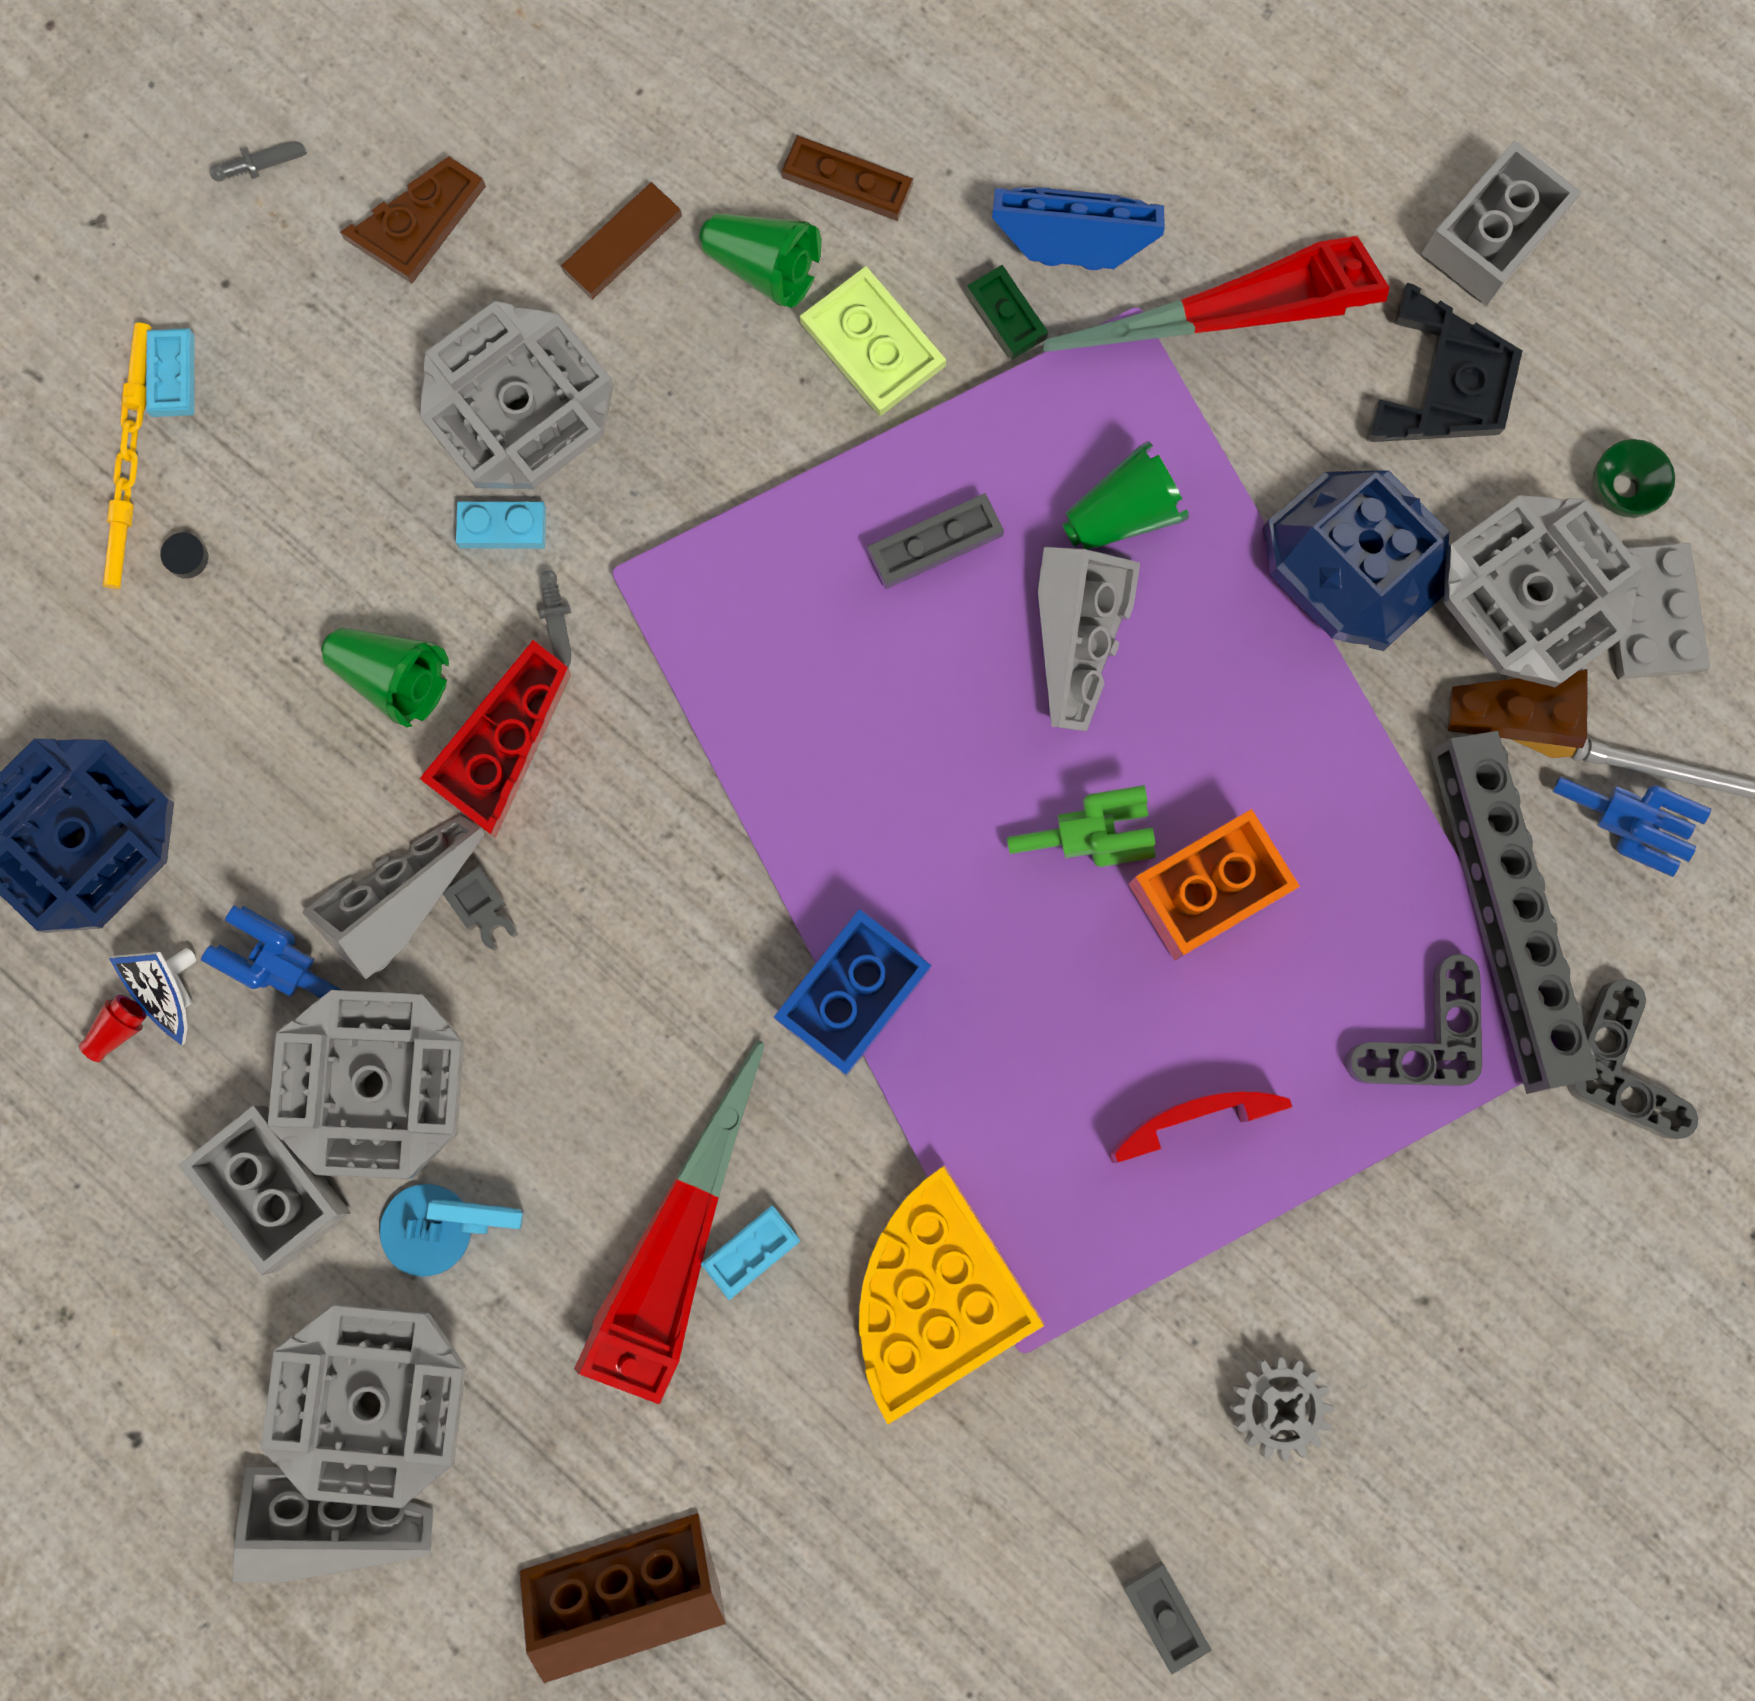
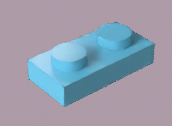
[456,502,546,549]

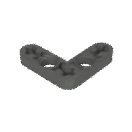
[1345,954,1482,1086]
[1567,979,1698,1139]

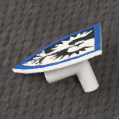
[109,948,196,1045]

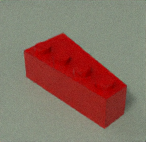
[419,640,571,838]

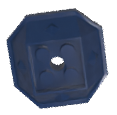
[1263,470,1450,651]
[0,739,174,933]

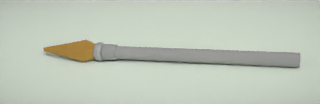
[1510,739,1755,799]

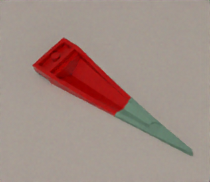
[1044,235,1390,351]
[574,1041,764,1405]

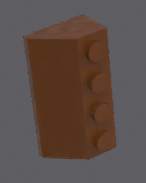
[520,1513,726,1683]

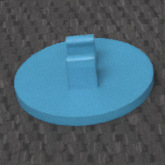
[380,1184,472,1276]

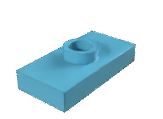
[146,329,195,417]
[426,1199,524,1234]
[701,1205,801,1300]

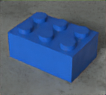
[774,909,932,1077]

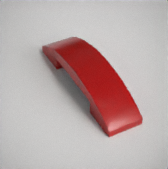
[1109,1091,1293,1163]

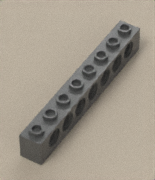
[1430,731,1598,1094]

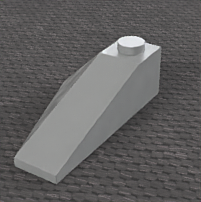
[1038,547,1140,731]
[302,815,485,979]
[233,1467,433,1582]

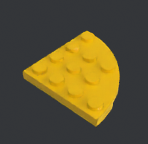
[859,1165,1044,1425]

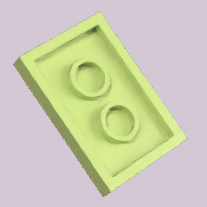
[800,266,946,417]

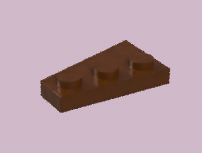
[340,156,486,284]
[1447,669,1588,748]

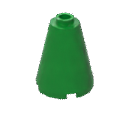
[699,213,822,308]
[1061,441,1189,550]
[321,627,449,728]

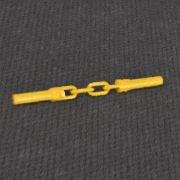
[102,323,152,589]

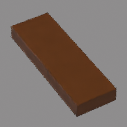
[781,135,913,221]
[561,182,682,300]

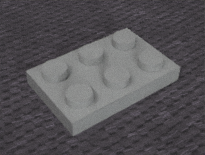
[1613,543,1710,680]

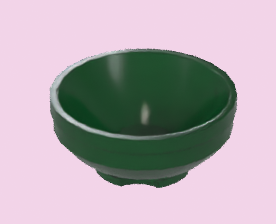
[1592,439,1675,518]

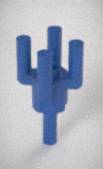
[1552,776,1712,877]
[201,905,344,998]

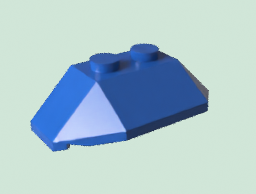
[992,187,1165,270]

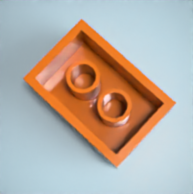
[1128,809,1300,960]

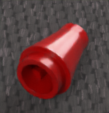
[78,995,147,1062]

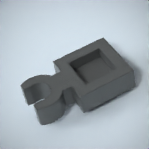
[443,867,518,951]

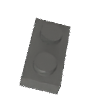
[1121,1561,1212,1675]

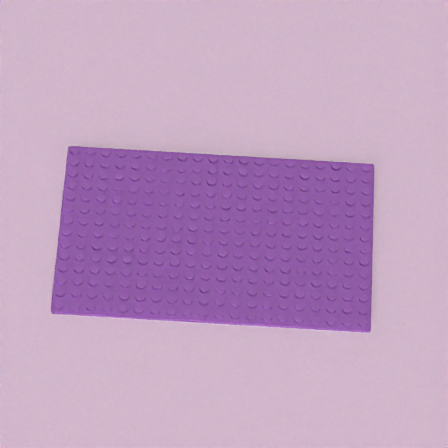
[612,308,1556,1353]

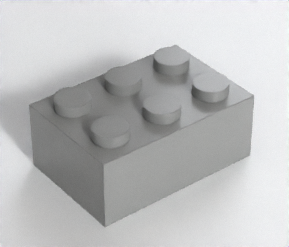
[1421,140,1582,305]
[178,1105,351,1275]

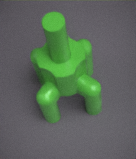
[1007,785,1156,867]

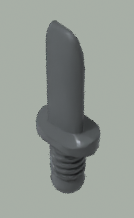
[210,142,307,182]
[538,571,572,667]

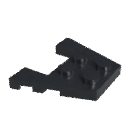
[1367,282,1523,442]

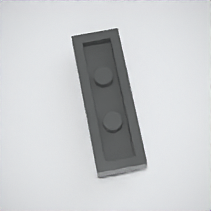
[867,493,1004,589]

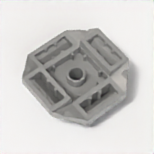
[420,301,613,489]
[1444,495,1643,687]
[268,990,464,1179]
[260,1304,466,1508]

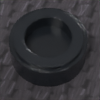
[160,532,209,579]

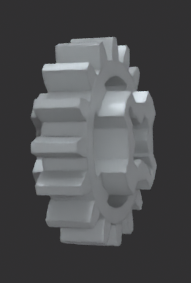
[1230,1355,1334,1462]

